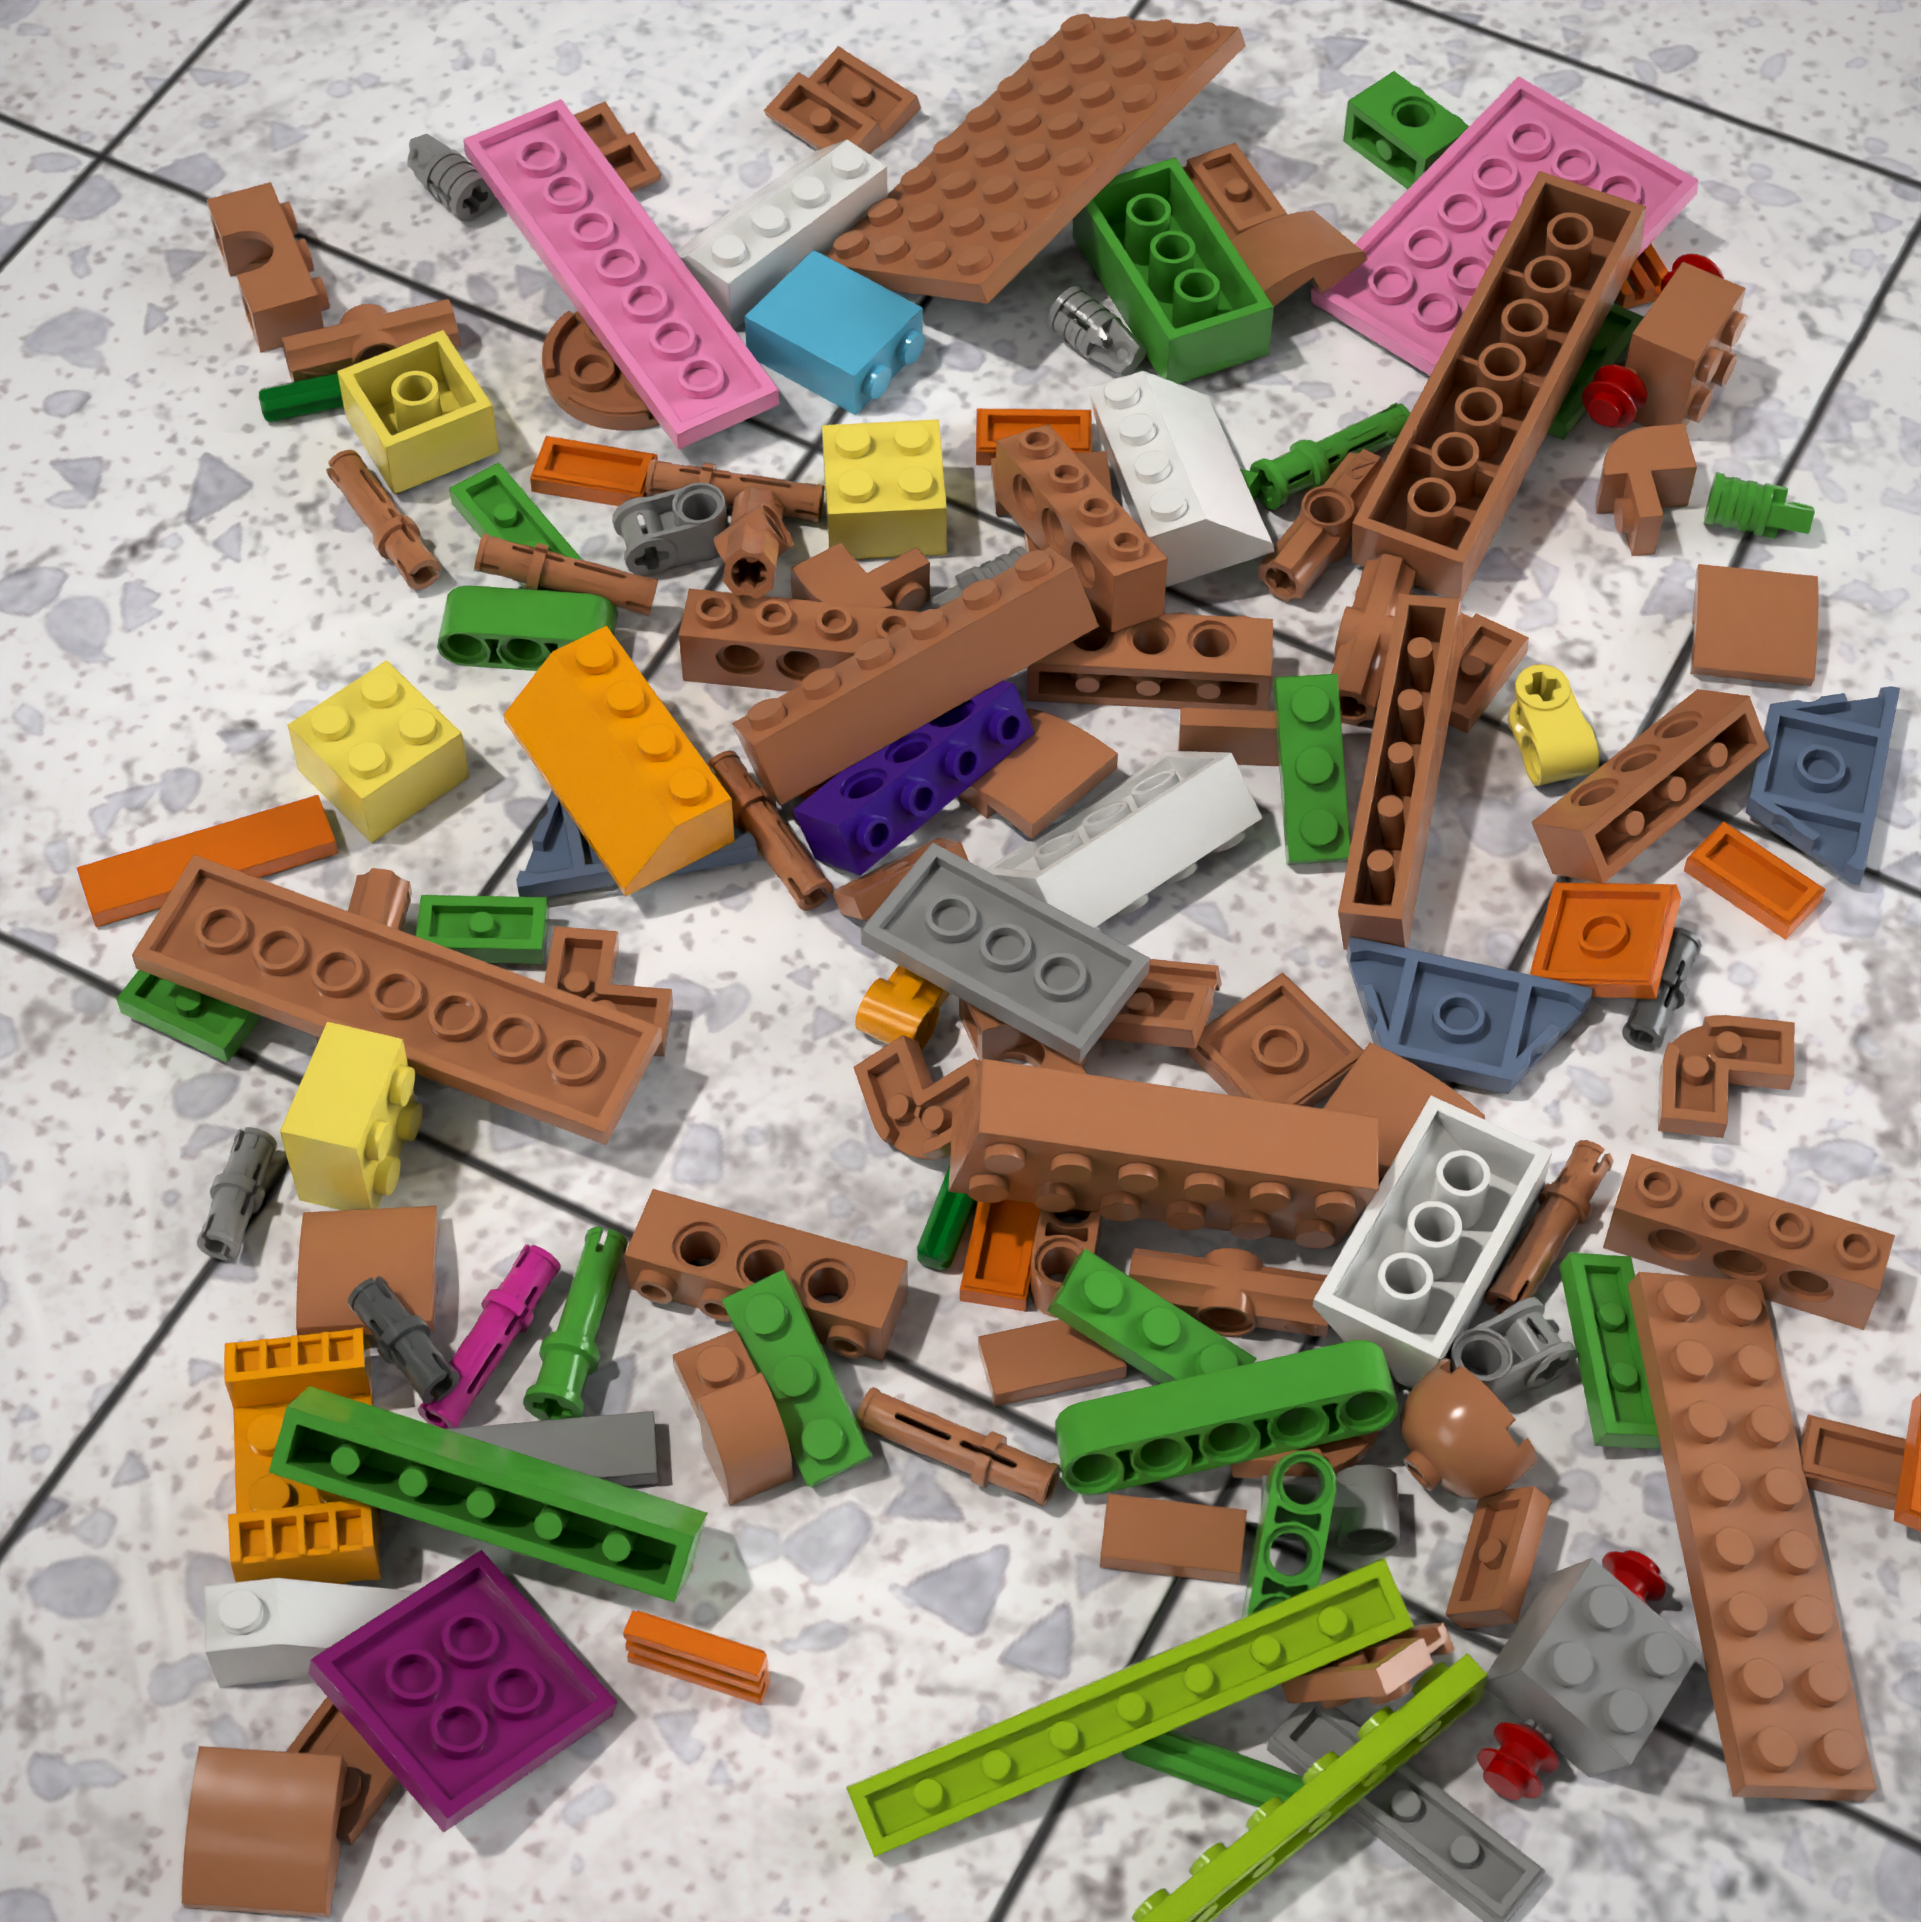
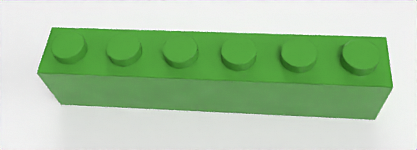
[269,1386,708,1603]

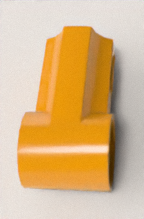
[855,965,950,1051]

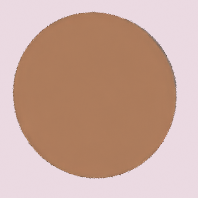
[542,311,660,430]

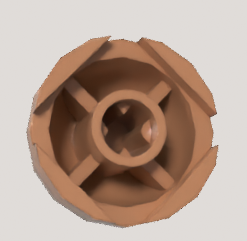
[1400,1358,1538,1500]

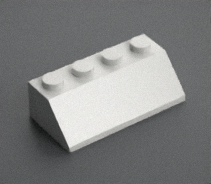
[676,140,888,329]
[1088,371,1274,587]
[984,751,1262,931]
[1313,1096,1553,1389]

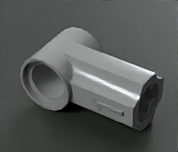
[1260,1464,1400,1556]

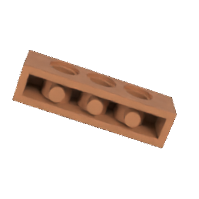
[995,424,1168,633]
[679,588,920,692]
[1026,612,1273,711]
[1531,689,1769,884]
[1603,1153,1895,1330]
[624,1189,908,1361]

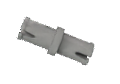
[197,1127,277,1260]

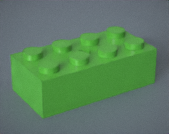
[1072,157,1274,384]

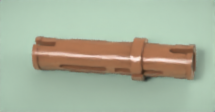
[326,450,441,590]
[646,459,825,522]
[474,533,659,617]
[708,750,833,911]
[1485,1140,1614,1314]
[856,1387,1061,1507]

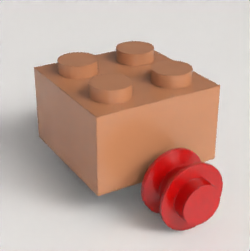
[1582,253,1747,428]

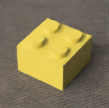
[337,330,499,495]
[822,419,947,559]
[287,660,470,843]
[280,1022,423,1210]

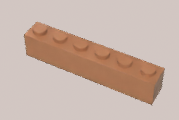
[732,546,1099,805]
[1338,594,1464,950]

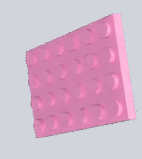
[1311,76,1698,376]

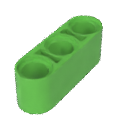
[437,585,618,671]
[1241,1451,1336,1618]

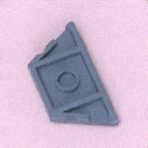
[1745,686,1900,886]
[516,790,758,897]
[1346,936,1593,1094]

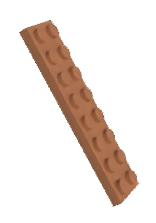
[132,855,662,1145]
[1628,1272,1877,1802]

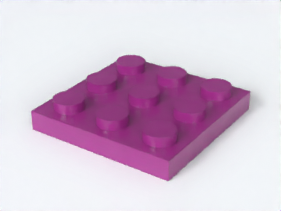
[308,1549,617,1833]

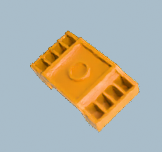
[224,1328,381,1584]

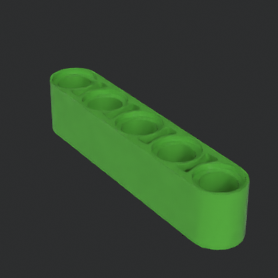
[1055,1340,1398,1495]

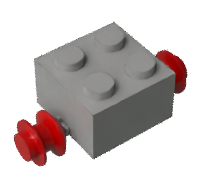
[1477,1550,1700,1801]

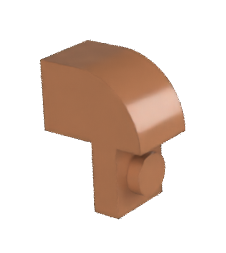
[1595,423,1697,556]
[790,543,930,611]
[672,1330,793,1506]

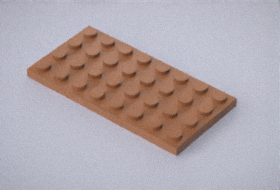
[825,14,1246,304]

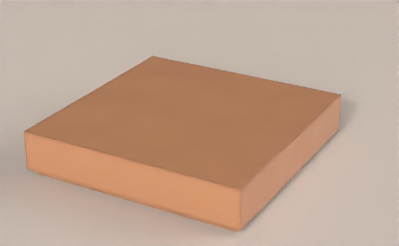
[1185,972,1364,1107]

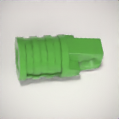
[1703,472,1815,539]

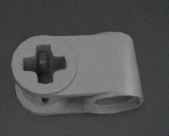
[612,482,729,576]
[1448,1297,1578,1403]

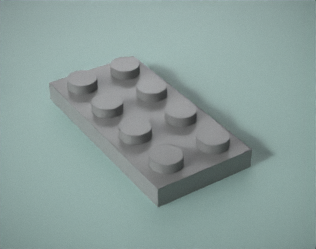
[861,842,1150,1063]

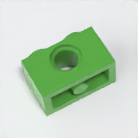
[1343,71,1469,190]

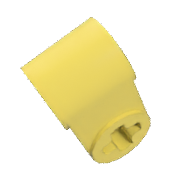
[1508,664,1599,786]

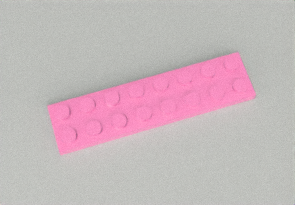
[463,99,779,450]

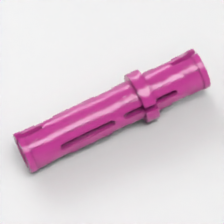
[417,1244,561,1429]

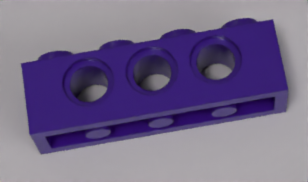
[793,680,1034,876]

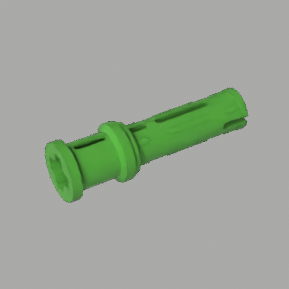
[1250,403,1410,510]
[523,1227,628,1421]

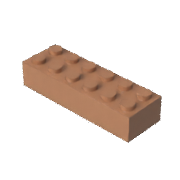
[949,1059,1379,1249]

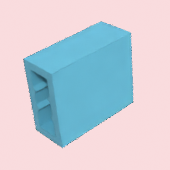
[744,250,925,415]

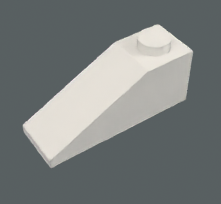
[205,1578,416,1688]

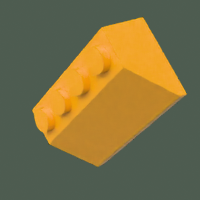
[503,626,735,897]

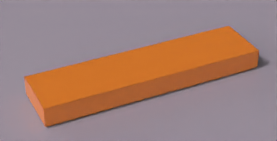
[76,795,338,928]

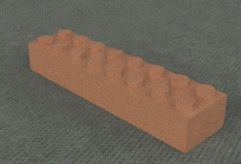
[1352,171,1646,602]

